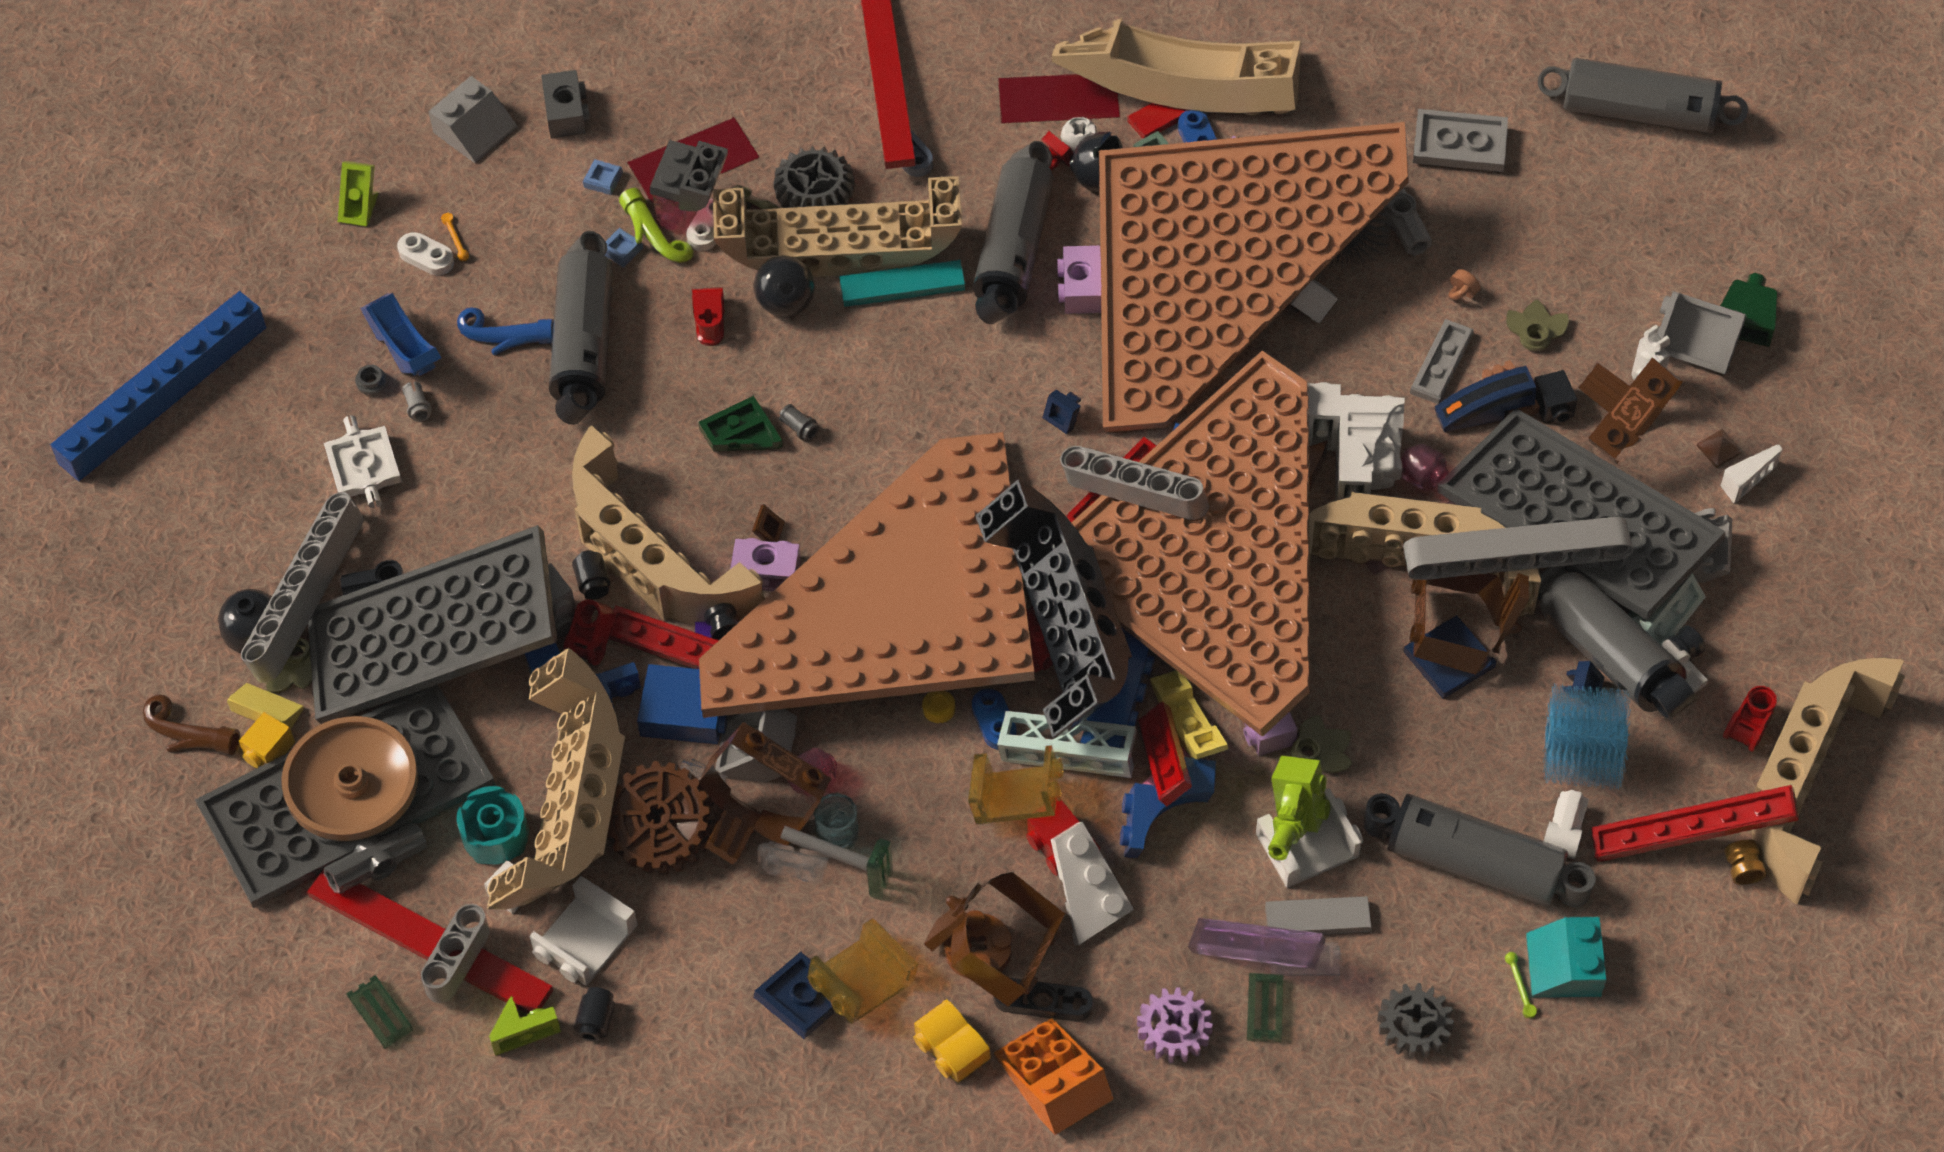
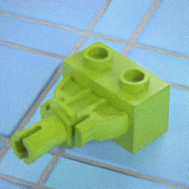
[1268,756,1330,860]

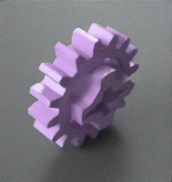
[1137,987,1213,1063]

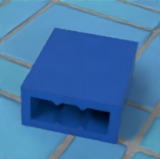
[637,664,728,745]

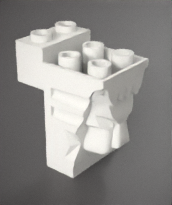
[1308,382,1404,501]

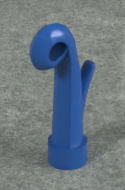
[457,307,554,355]

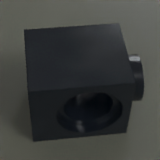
[1534,370,1578,424]

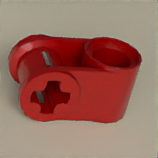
[692,287,725,346]
[563,599,615,666]
[1723,686,1777,753]

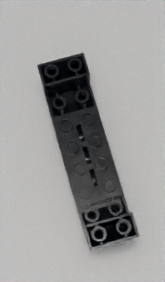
[975,480,1132,738]

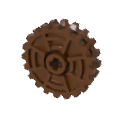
[607,761,717,875]

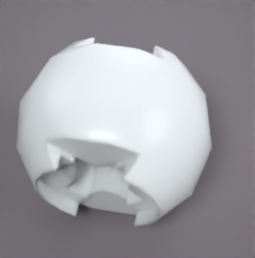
[1061,117,1098,153]

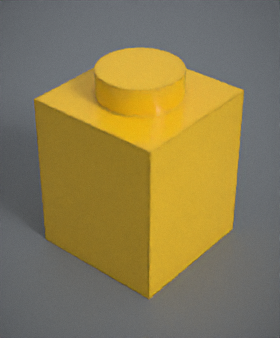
[239,712,295,768]

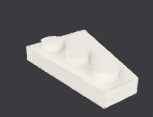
[1051,822,1134,945]

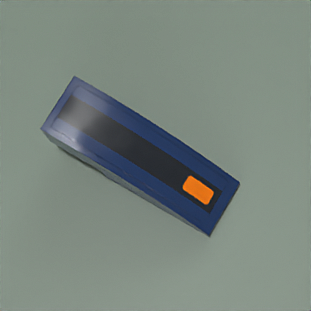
[1434,366,1536,432]

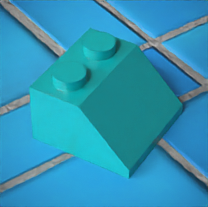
[1526,917,1606,998]

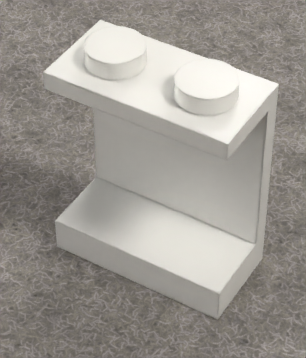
[1256,788,1363,888]
[530,876,637,986]

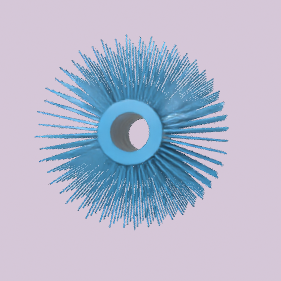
[1543,683,1631,790]

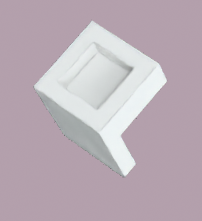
[1290,279,1338,323]

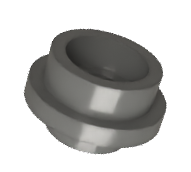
[355,365,387,395]

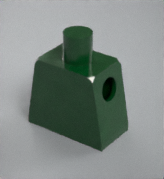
[1720,273,1777,347]

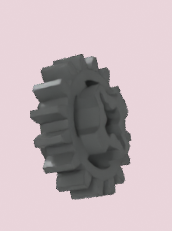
[1377,983,1454,1059]

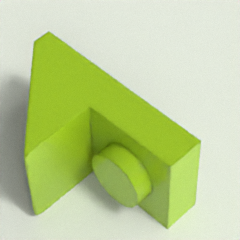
[337,161,379,226]
[489,996,561,1056]

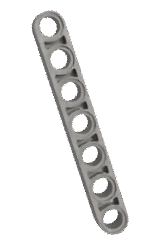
[241,492,364,683]
[1403,517,1633,580]

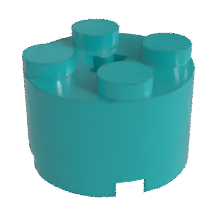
[456,786,529,865]

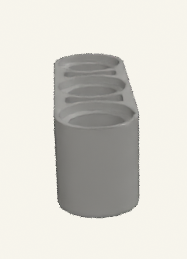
[421,903,490,1003]

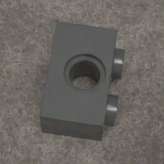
[541,70,590,138]

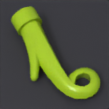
[619,188,694,263]

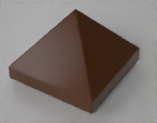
[1697,429,1742,468]
[752,505,785,542]

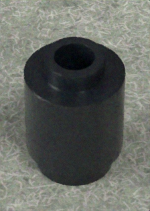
[572,550,611,600]
[574,987,615,1042]

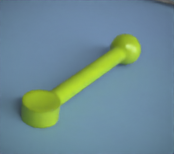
[1505,952,1537,1019]

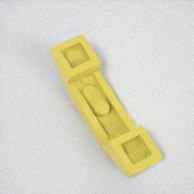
[1150,670,1228,759]

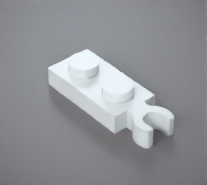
[1631,325,1670,380]

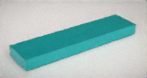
[839,260,965,307]

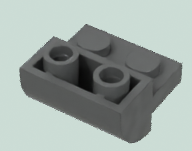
[650,140,728,211]

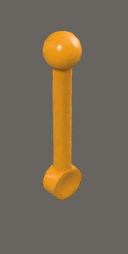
[441,213,469,261]

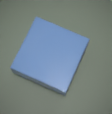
[583,159,623,195]
[605,228,643,268]

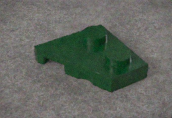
[698,396,783,452]

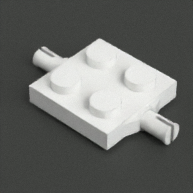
[324,415,402,508]

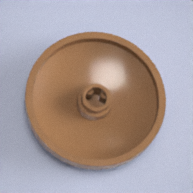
[282,716,418,841]

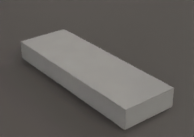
[1410,319,1474,404]
[1265,896,1371,938]

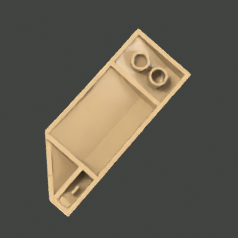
[1051,18,1301,115]

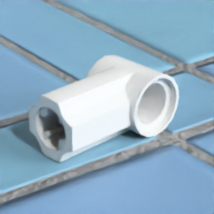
[1544,790,1589,859]

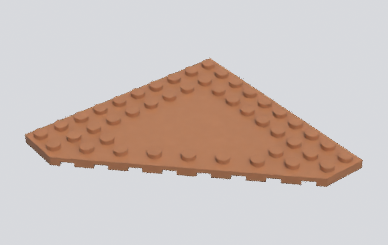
[1099,122,1409,433]
[1071,351,1310,737]
[699,432,1035,718]

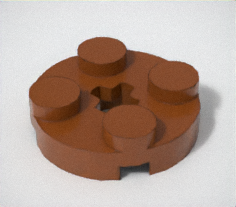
[944,910,1012,979]

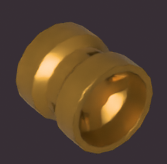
[1724,839,1766,885]

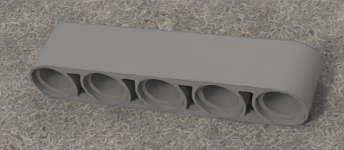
[1060,446,1209,520]

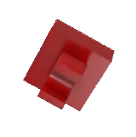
[1041,131,1074,171]

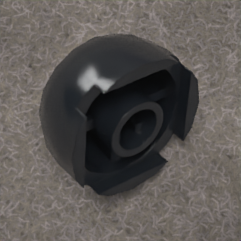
[1070,132,1123,192]
[753,255,815,317]
[218,589,272,653]

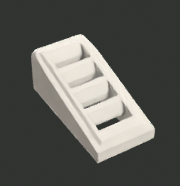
[1721,445,1783,503]

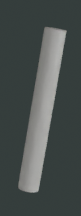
[780,826,880,874]

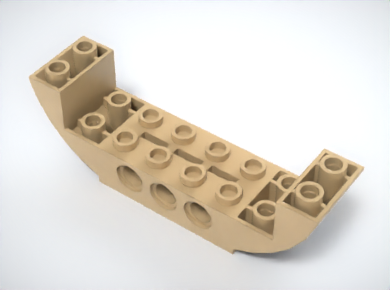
[713,176,962,277]
[572,425,765,625]
[1309,492,1541,616]
[487,648,625,909]
[1752,658,1906,905]

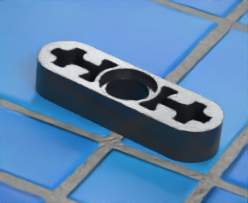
[993,978,1093,1022]

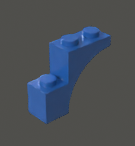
[360,293,441,376]
[1120,757,1216,858]

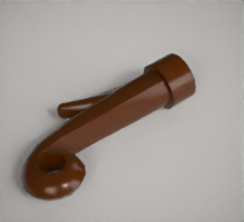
[143,694,240,755]

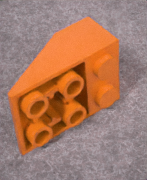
[994,1018,1114,1135]

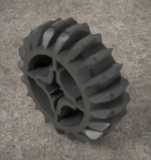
[773,145,855,208]

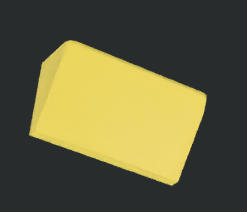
[227,683,304,730]

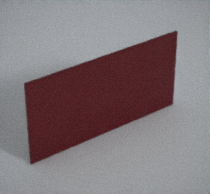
[998,74,1120,124]
[627,117,760,203]

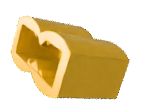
[913,999,991,1083]

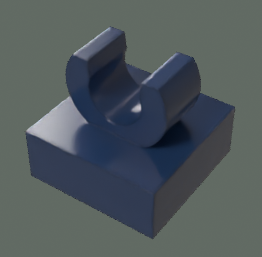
[1042,389,1081,434]
[1563,661,1605,706]

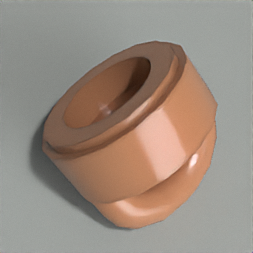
[1449,269,1481,300]

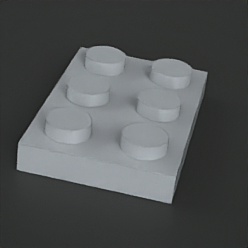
[1413,109,1508,172]

